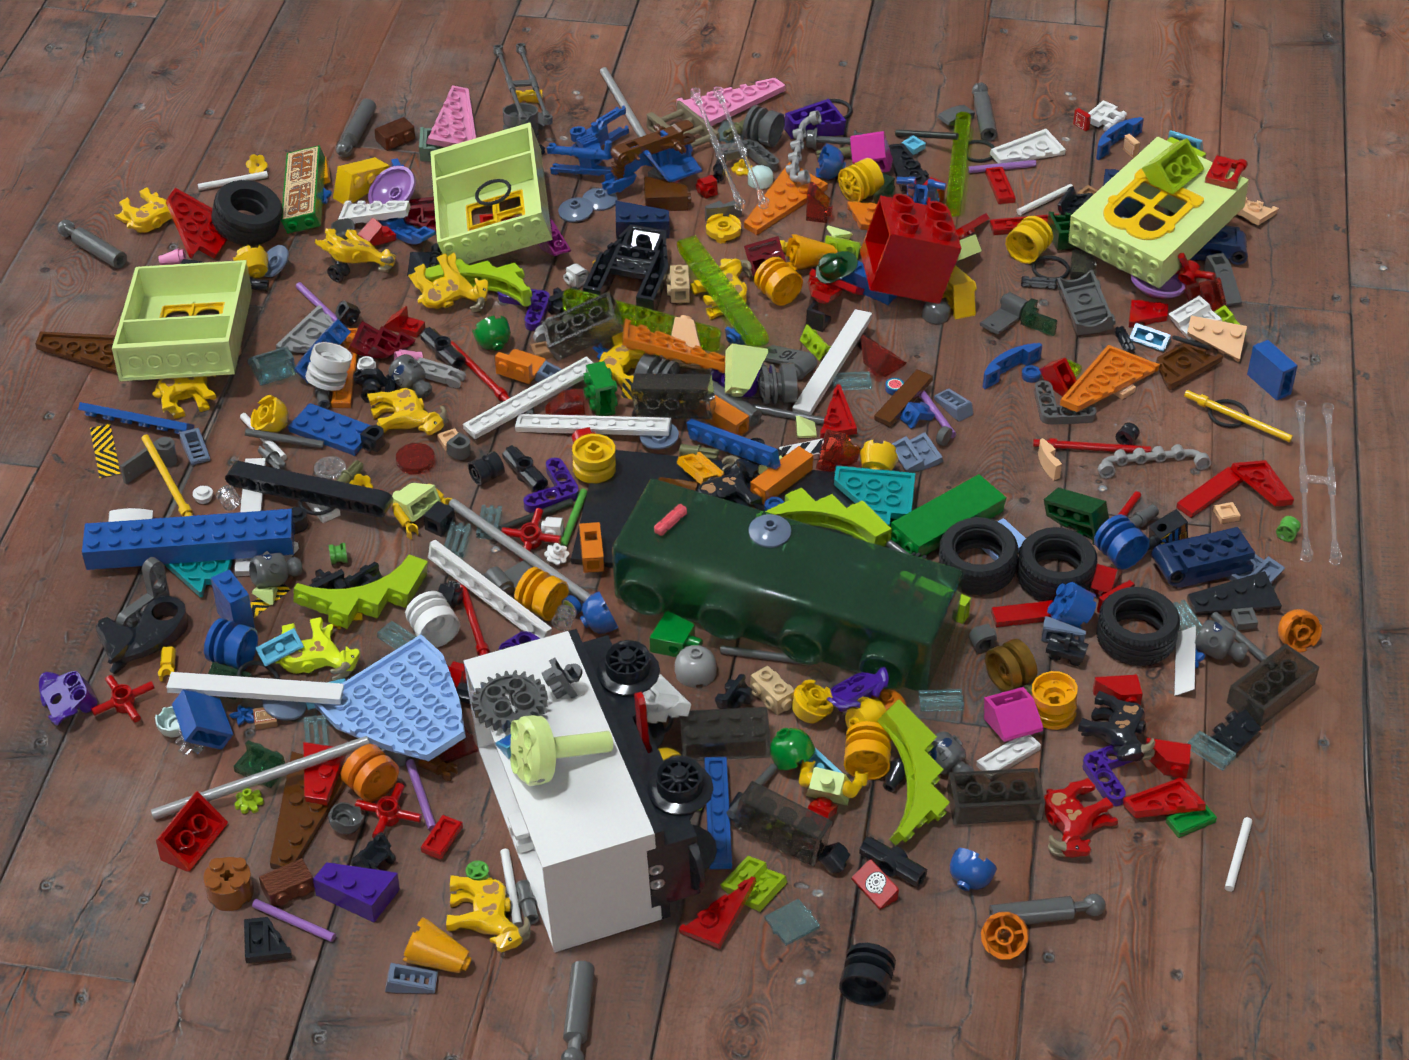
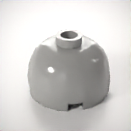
[675,645,717,688]

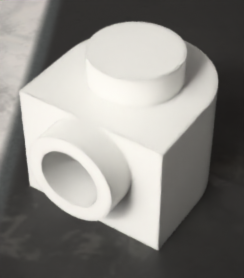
[563,264,589,288]
[541,517,564,537]

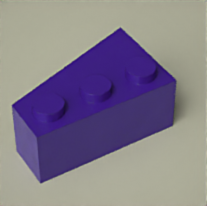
[784,99,846,139]
[313,862,400,923]

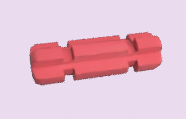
[654,504,687,536]

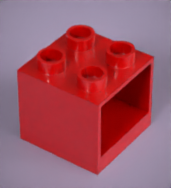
[860,194,962,304]

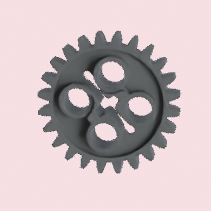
[472,670,548,732]

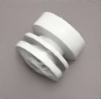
[305,342,353,391]
[405,591,460,648]

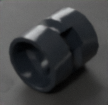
[468,451,505,485]

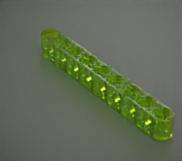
[946,112,971,217]
[677,235,769,347]
[562,288,721,352]

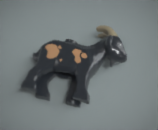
[693,455,762,527]
[1078,691,1155,762]

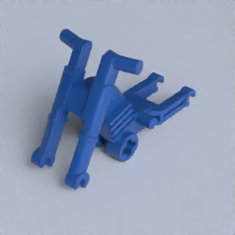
[546,106,629,176]
[896,177,946,205]

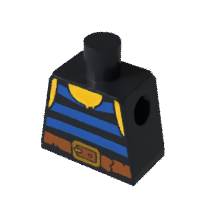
[1147,509,1188,552]

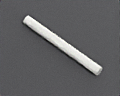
[198,171,268,191]
[1017,184,1073,215]
[240,413,287,461]
[1225,817,1252,892]
[500,849,522,927]

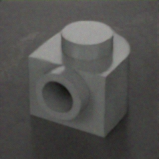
[446,432,471,460]
[969,624,997,653]

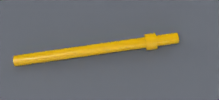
[1184,390,1293,443]
[141,434,193,517]

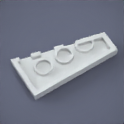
[990,129,1066,163]
[338,201,411,224]

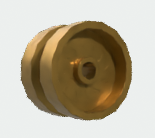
[985,638,1038,692]

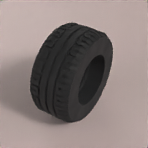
[211,180,283,246]

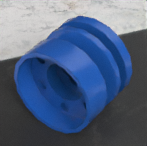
[1094,514,1150,570]
[204,618,258,670]

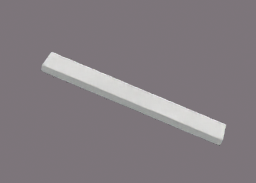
[792,309,873,415]
[463,356,593,439]
[515,414,671,436]
[235,458,266,576]
[428,540,552,638]
[166,672,344,705]

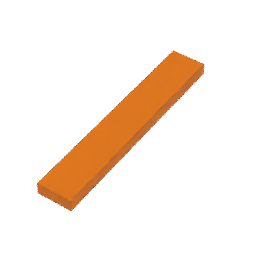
[331,328,358,408]

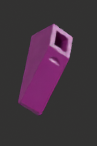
[538,219,571,256]

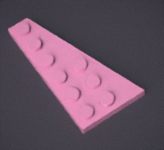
[677,78,786,126]
[426,85,476,147]

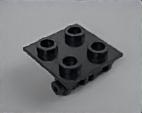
[407,243,443,276]

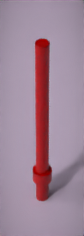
[451,341,510,402]
[1033,438,1151,453]
[456,580,490,656]

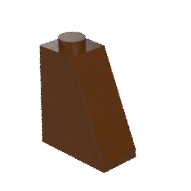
[644,177,691,211]

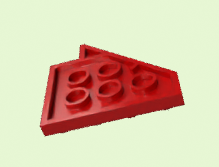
[166,188,227,259]

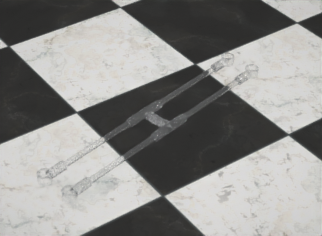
[690,87,769,210]
[1294,400,1342,565]

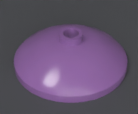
[368,166,416,204]
[1131,274,1186,299]

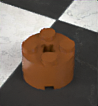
[203,857,254,911]

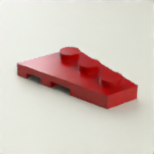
[303,742,347,805]
[1123,777,1206,818]

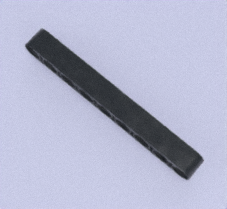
[225,461,393,517]

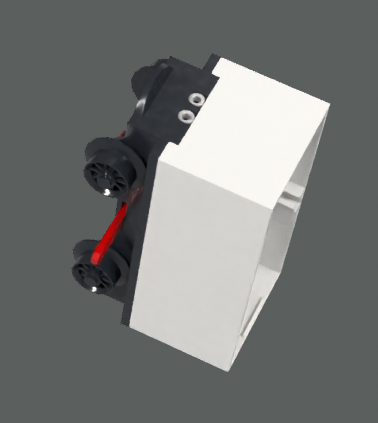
[464,628,717,953]

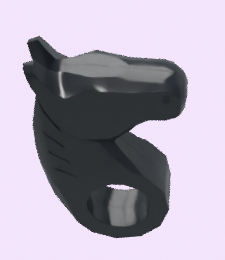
[96,596,188,674]

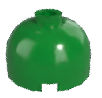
[472,316,511,351]
[770,728,816,770]

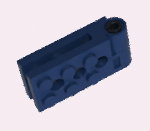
[1190,225,1248,265]
[1151,527,1255,589]

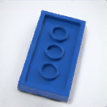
[288,403,372,456]

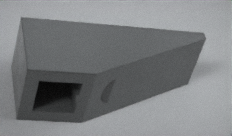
[1204,253,1242,306]

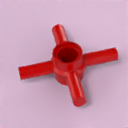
[1175,253,1215,292]
[501,508,562,562]
[91,675,155,722]
[355,783,422,838]

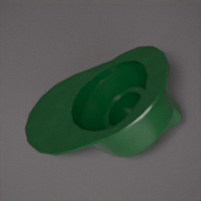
[816,251,858,283]

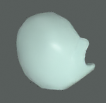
[748,165,774,189]
[155,706,182,738]

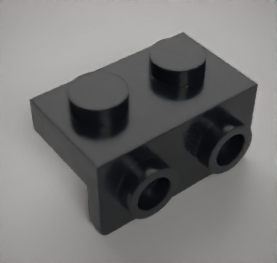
[1057,186,1093,216]
[1208,708,1261,756]

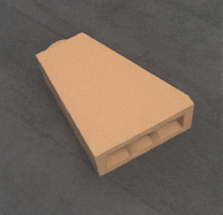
[670,315,706,371]

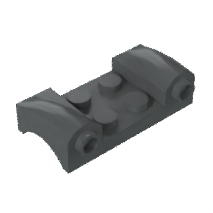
[1057,270,1116,336]

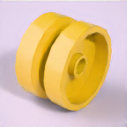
[572,434,616,483]

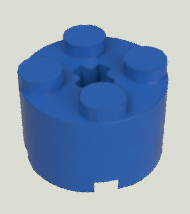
[1047,582,1097,629]

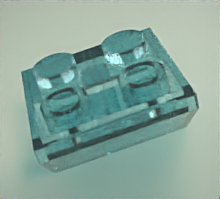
[247,346,296,386]

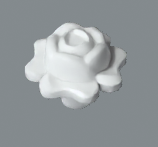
[544,543,569,565]

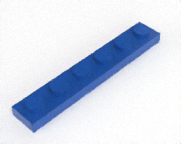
[78,402,195,434]
[686,419,781,470]
[704,757,732,869]

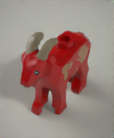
[1043,778,1118,858]

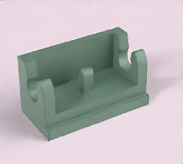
[419,127,440,161]

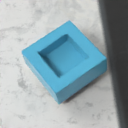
[902,135,926,155]

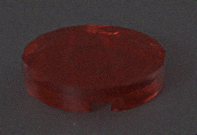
[396,443,435,474]

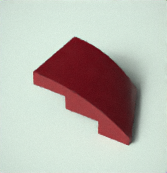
[406,197,436,231]
[744,236,787,277]
[347,321,416,358]

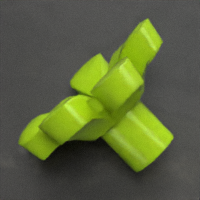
[235,788,264,814]

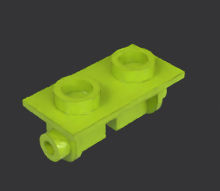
[825,235,862,260]
[800,324,831,361]

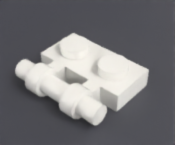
[1088,100,1127,131]

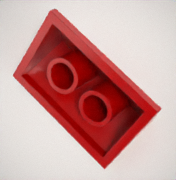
[156,791,228,872]

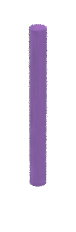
[968,160,1036,173]
[296,282,337,322]
[919,390,956,438]
[406,759,436,831]
[252,899,336,942]

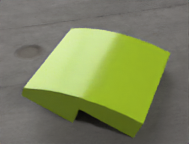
[720,856,787,912]

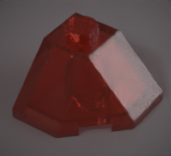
[806,182,833,223]
[1184,277,1228,312]
[861,335,907,377]
[545,389,585,416]
[816,429,861,472]

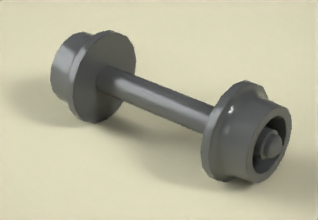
[804,128,864,151]

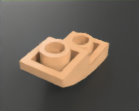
[1038,438,1062,481]

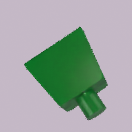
[649,611,703,657]

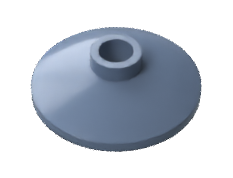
[582,188,617,211]
[558,197,593,223]
[264,245,289,277]
[640,424,679,449]
[749,514,791,548]
[263,699,306,720]

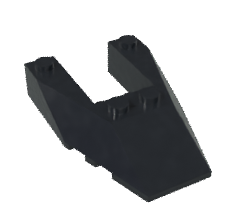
[583,225,668,317]

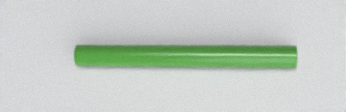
[559,489,588,547]

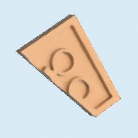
[1237,197,1279,225]
[1187,315,1247,362]

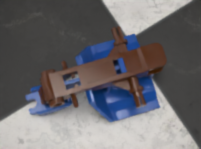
[602,120,702,195]

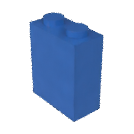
[1247,340,1298,401]
[211,569,255,628]
[172,689,233,750]

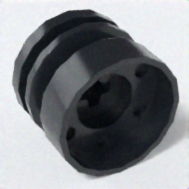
[839,942,896,1006]

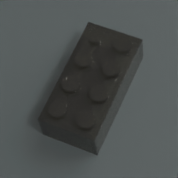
[542,291,623,361]
[631,373,716,419]
[1226,643,1320,727]
[680,707,771,761]
[947,768,1045,825]
[734,781,833,867]

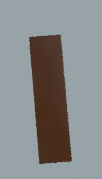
[874,369,933,427]

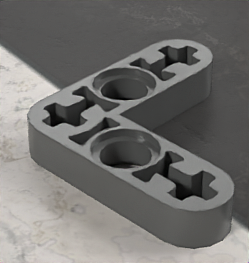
[715,139,780,171]
[1034,380,1096,424]
[116,557,170,628]

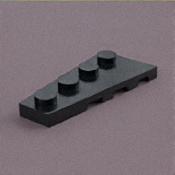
[889,143,929,191]
[1187,571,1282,616]

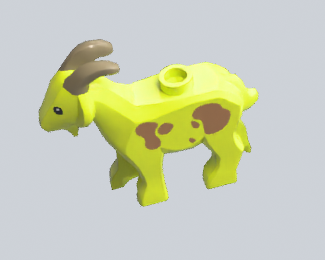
[274,617,360,681]

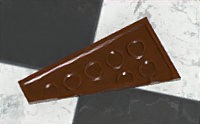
[35,331,117,373]
[270,751,346,869]

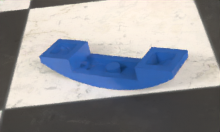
[1096,117,1144,160]
[379,218,436,244]
[294,319,351,383]
[983,343,1042,389]

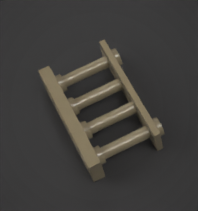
[647,100,720,148]

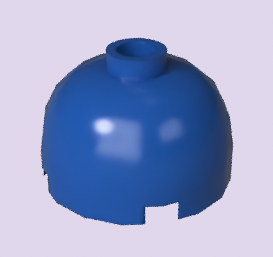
[815,143,846,179]
[580,591,618,634]
[949,848,997,891]

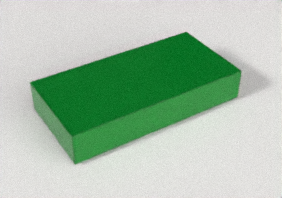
[1166,805,1217,838]

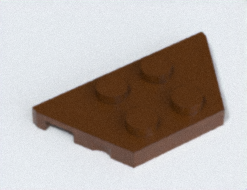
[1156,343,1223,390]

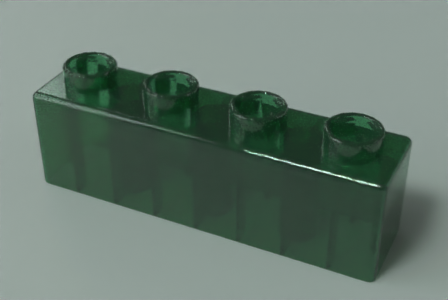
[612,479,964,693]

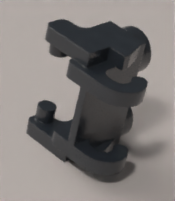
[351,832,396,870]

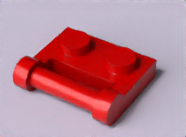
[1205,155,1248,189]

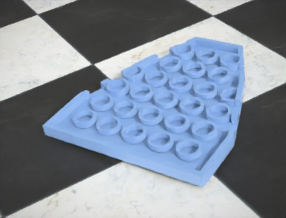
[314,635,466,761]

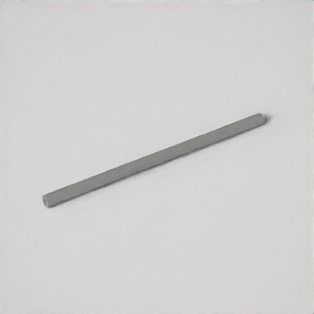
[600,67,647,138]
[449,499,591,602]
[151,736,370,820]

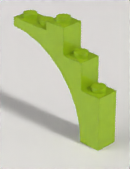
[425,258,532,307]
[756,487,892,551]
[293,554,428,629]
[877,699,950,846]

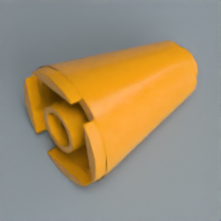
[786,234,838,270]
[402,917,472,974]

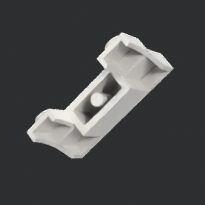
[643,674,691,723]

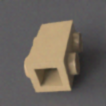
[666,265,690,303]
[750,665,794,715]

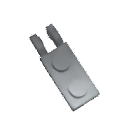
[417,357,466,389]

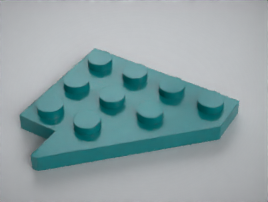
[834,466,915,527]
[164,559,232,597]

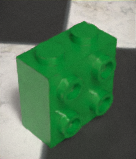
[583,361,618,416]

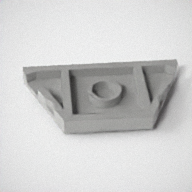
[276,305,333,353]

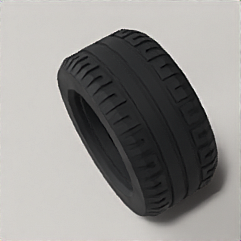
[939,517,1018,595]
[1017,527,1098,601]
[1096,587,1180,666]

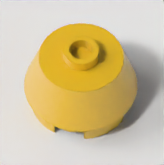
[233,245,269,279]
[860,440,899,471]
[792,680,833,723]
[845,697,887,729]

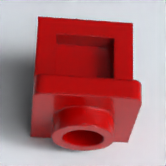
[803,797,839,832]

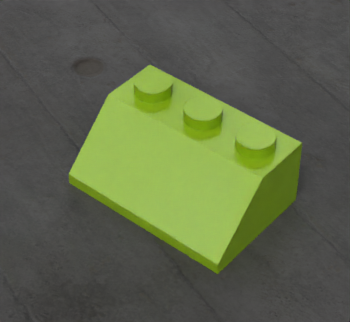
[1142,138,1204,194]

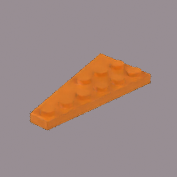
[744,162,828,235]
[622,318,725,373]
[1060,345,1160,412]

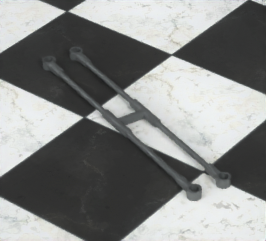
[493,43,553,126]

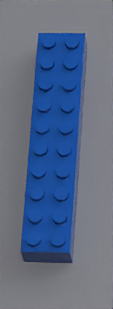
[82,509,295,570]

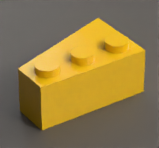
[333,157,390,204]
[942,265,977,319]

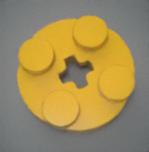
[706,213,741,244]

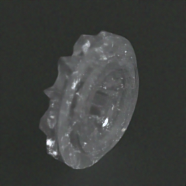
[314,456,346,480]

